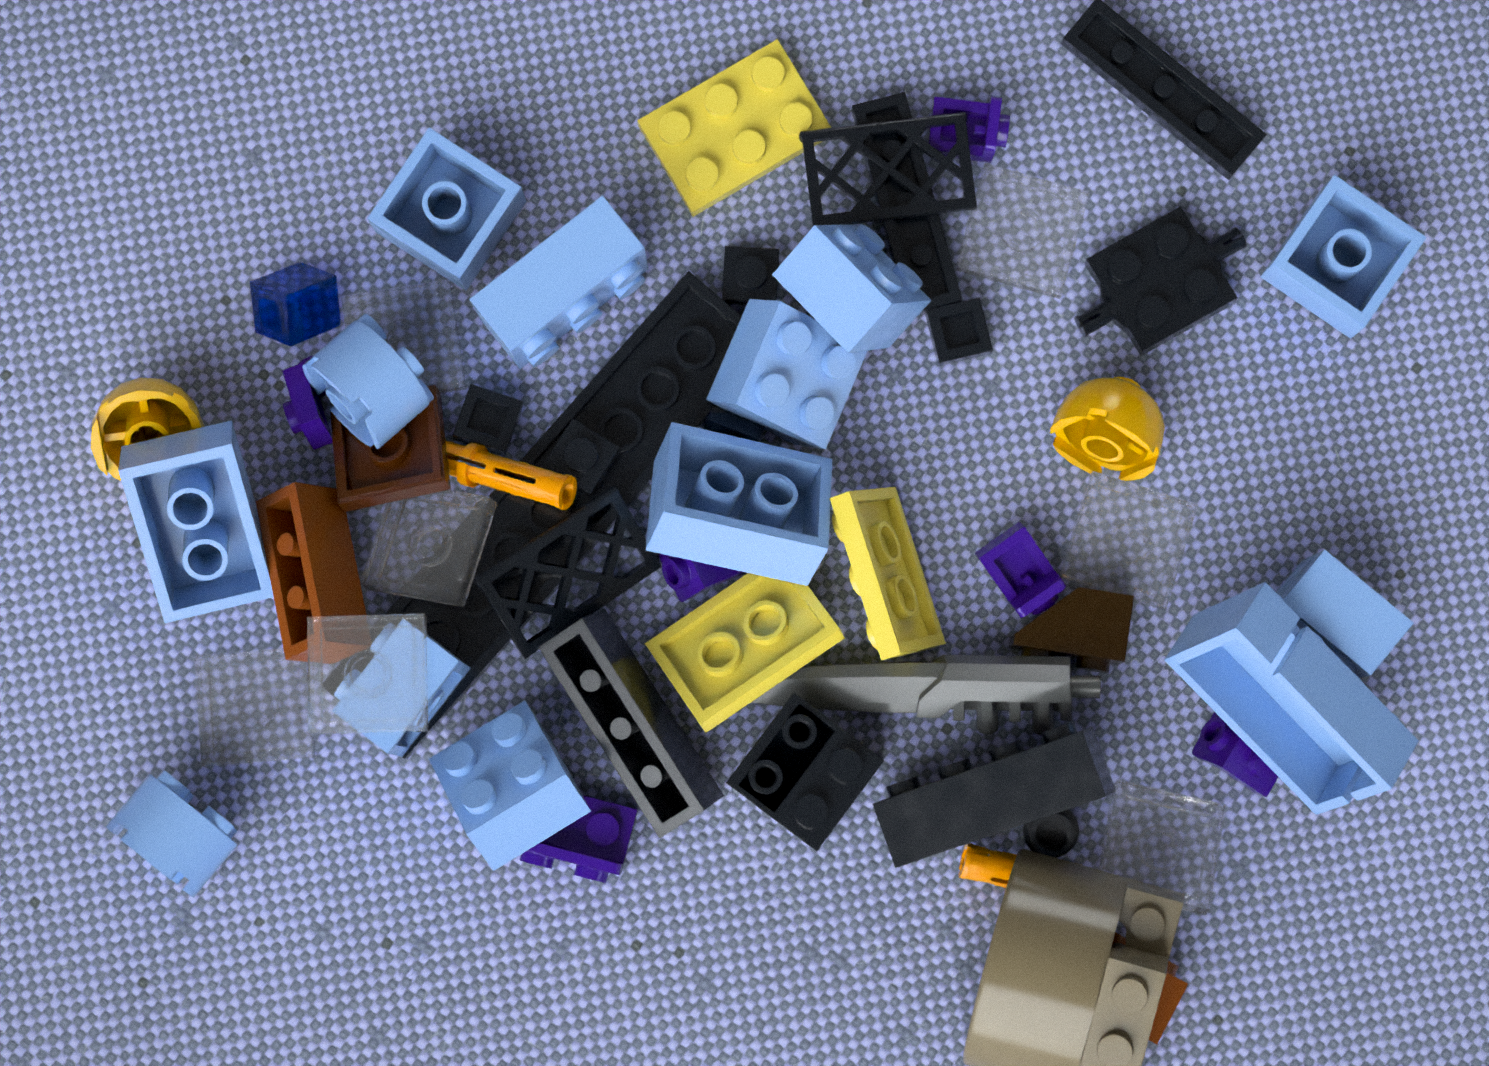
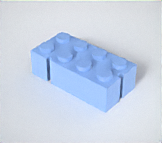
[1164,582,1419,815]

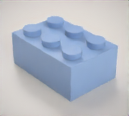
[469,195,648,369]
[118,420,274,623]
[646,422,832,586]

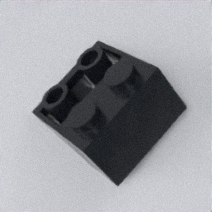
[726,693,884,851]

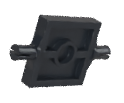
[1074,206,1247,356]

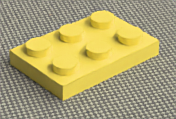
[637,39,831,217]
[830,487,946,660]
[644,573,845,733]

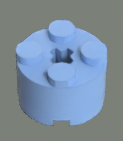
[302,313,434,449]
[105,770,237,898]

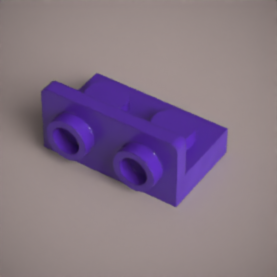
[520,795,638,883]

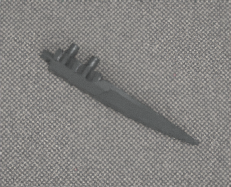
[751,655,1101,736]

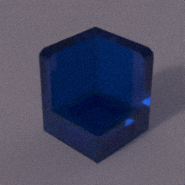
[250,263,341,347]

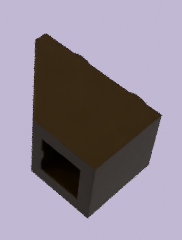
[1008,587,1134,673]

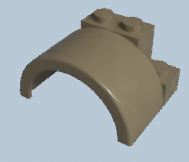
[963,849,1185,1066]

